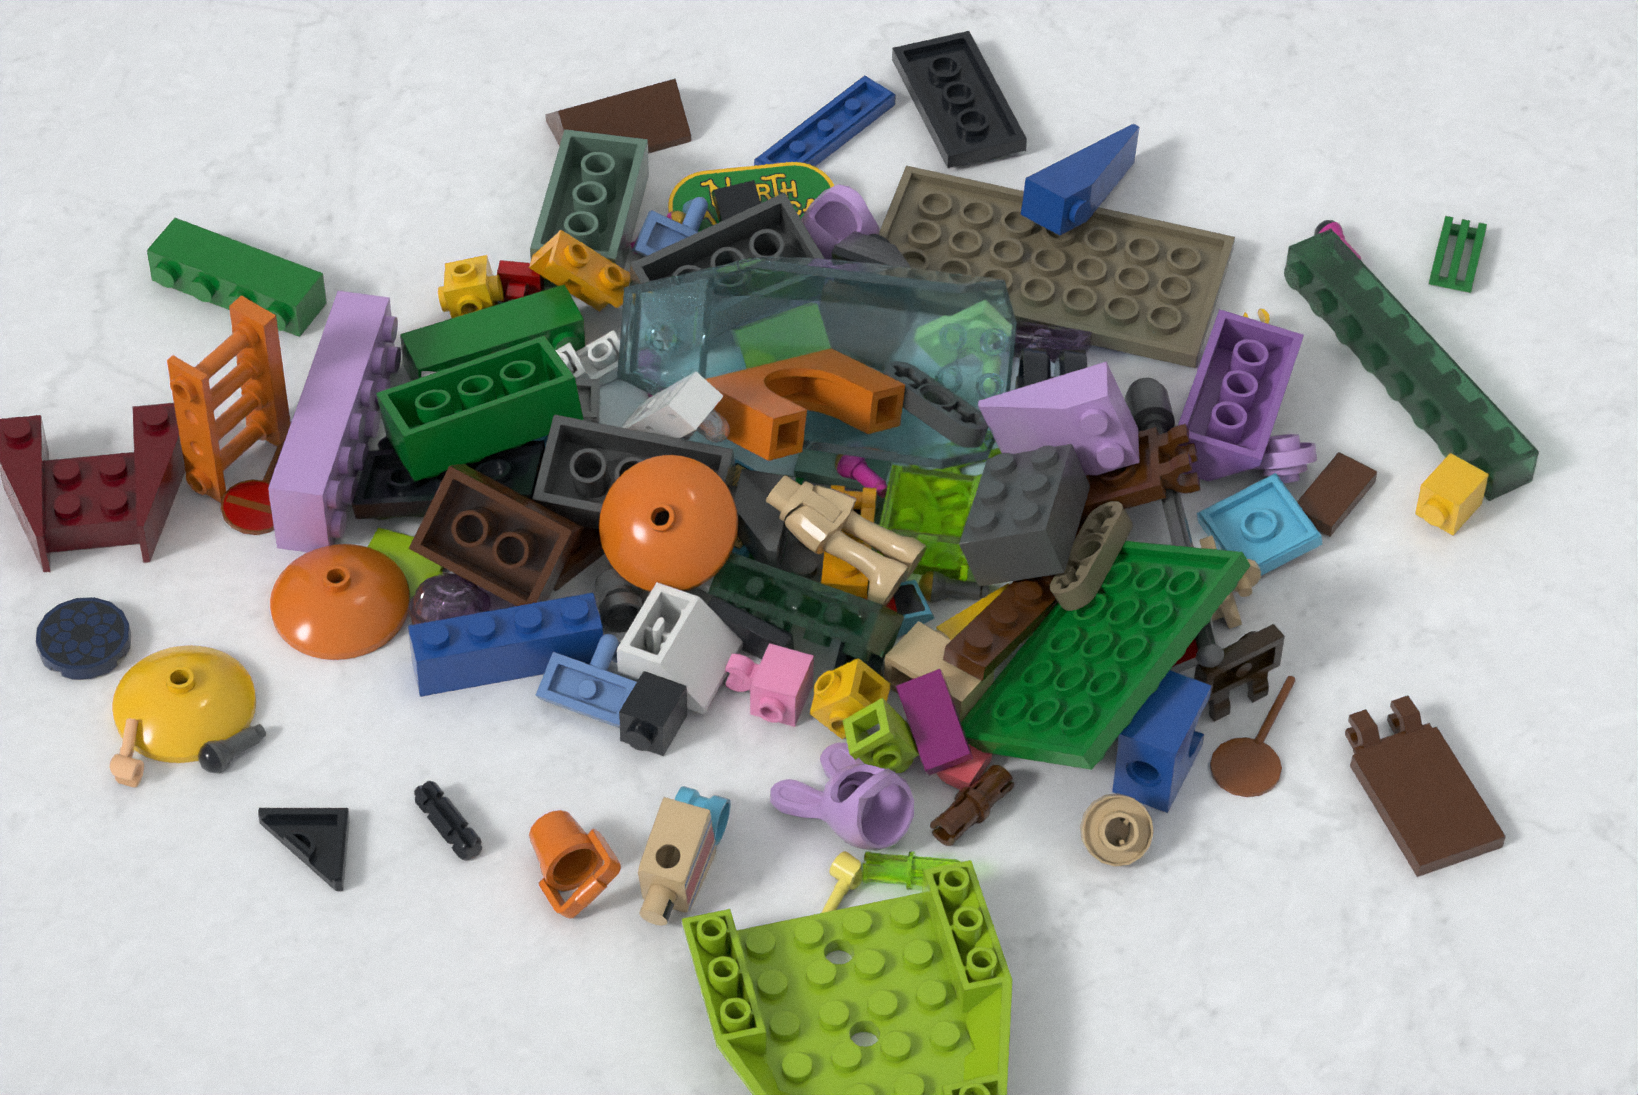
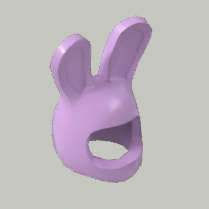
[791,184,880,310]
[770,743,914,851]

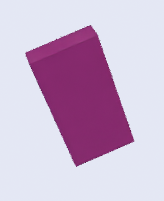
[896,669,973,776]

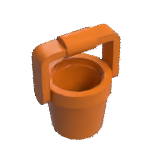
[529,810,621,919]

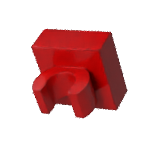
[497,260,545,302]

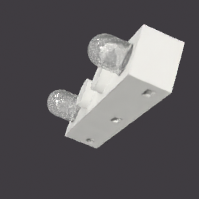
[621,371,730,443]

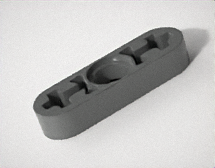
[883,361,989,448]

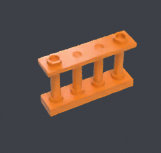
[167,296,291,503]

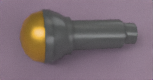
[918,571,989,602]

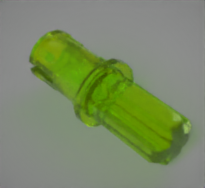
[862,851,960,890]

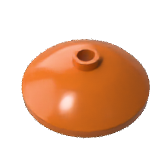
[599,455,738,592]
[270,544,410,660]

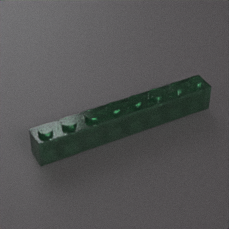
[1284,229,1539,501]

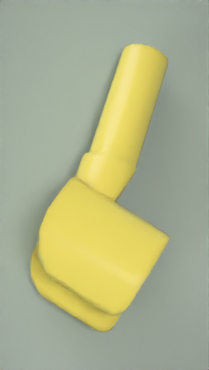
[821,851,863,913]

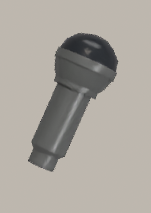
[198,724,266,773]

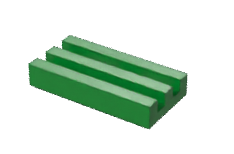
[1429,216,1487,293]

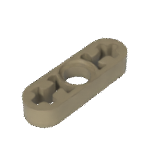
[1050,501,1133,611]

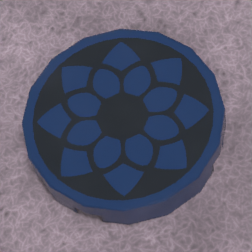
[36,597,131,680]

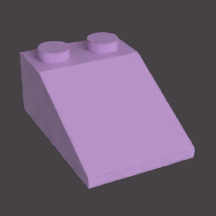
[978,361,1139,475]

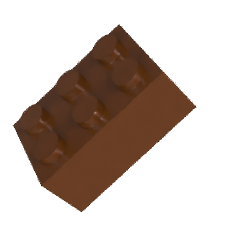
[408,464,584,606]

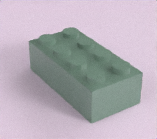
[530,129,649,288]

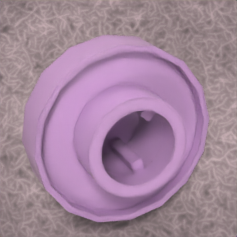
[1253,434,1317,483]

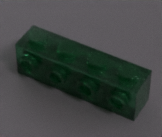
[708,552,905,663]

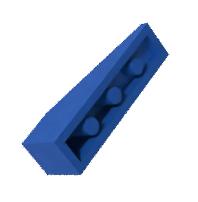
[1021,123,1140,235]

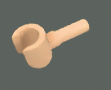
[110,718,144,787]

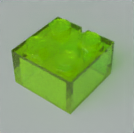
[877,464,981,581]

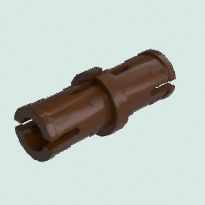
[930,765,1015,846]

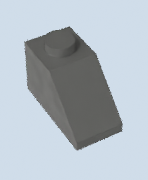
[729,469,796,578]

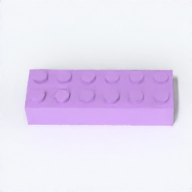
[268,291,401,552]

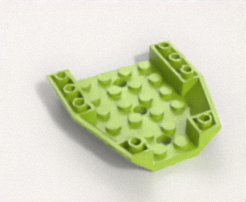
[682,860,1013,1095]

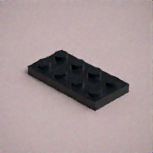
[892,31,1027,168]
[352,440,545,520]

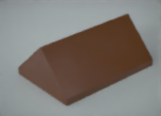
[545,78,691,154]

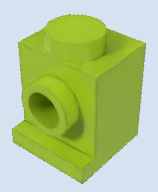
[843,698,919,773]

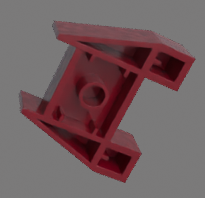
[0,403,185,572]

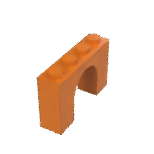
[701,348,905,461]

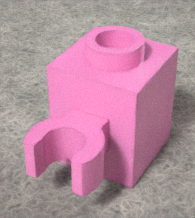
[725,643,814,727]

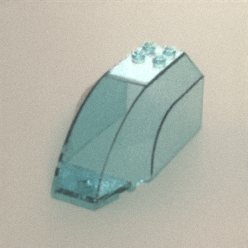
[617,257,1017,469]

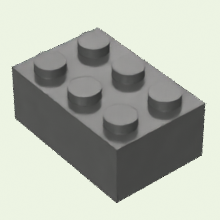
[959,444,1090,586]

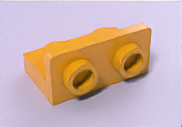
[529,230,630,312]

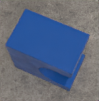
[1112,670,1212,813]

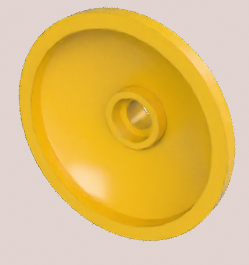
[112,645,256,763]

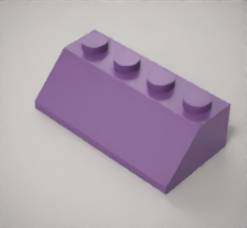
[1178,309,1304,481]

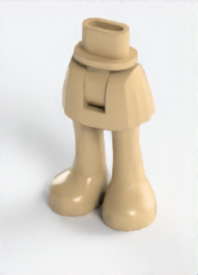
[766,475,928,612]

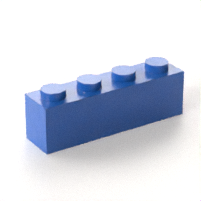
[408,593,603,697]

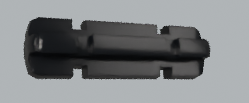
[414,781,482,861]

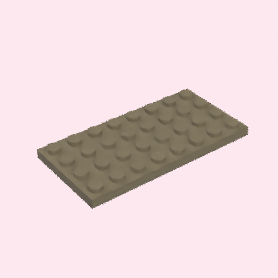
[879,165,1235,368]

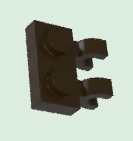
[1194,624,1285,722]

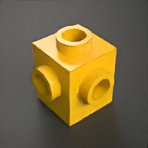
[438,255,504,318]
[810,658,891,739]

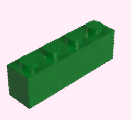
[147,218,327,337]
[400,284,585,381]

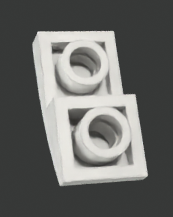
[555,330,635,386]

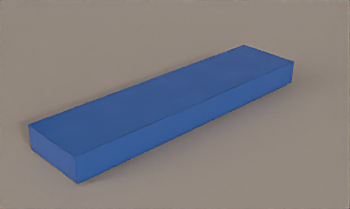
[754,75,896,167]

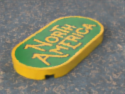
[668,162,834,232]

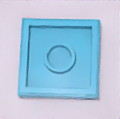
[1197,473,1322,576]

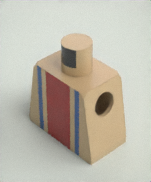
[638,797,716,926]

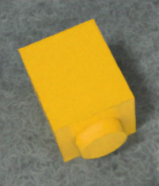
[1415,453,1489,536]

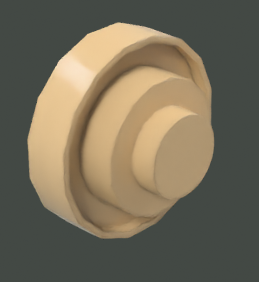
[1080,793,1153,866]

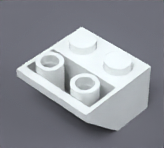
[617,582,743,714]

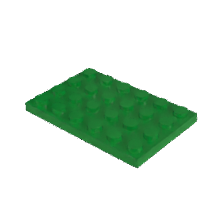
[961,541,1251,770]

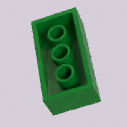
[376,336,584,481]

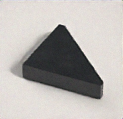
[258,808,350,891]

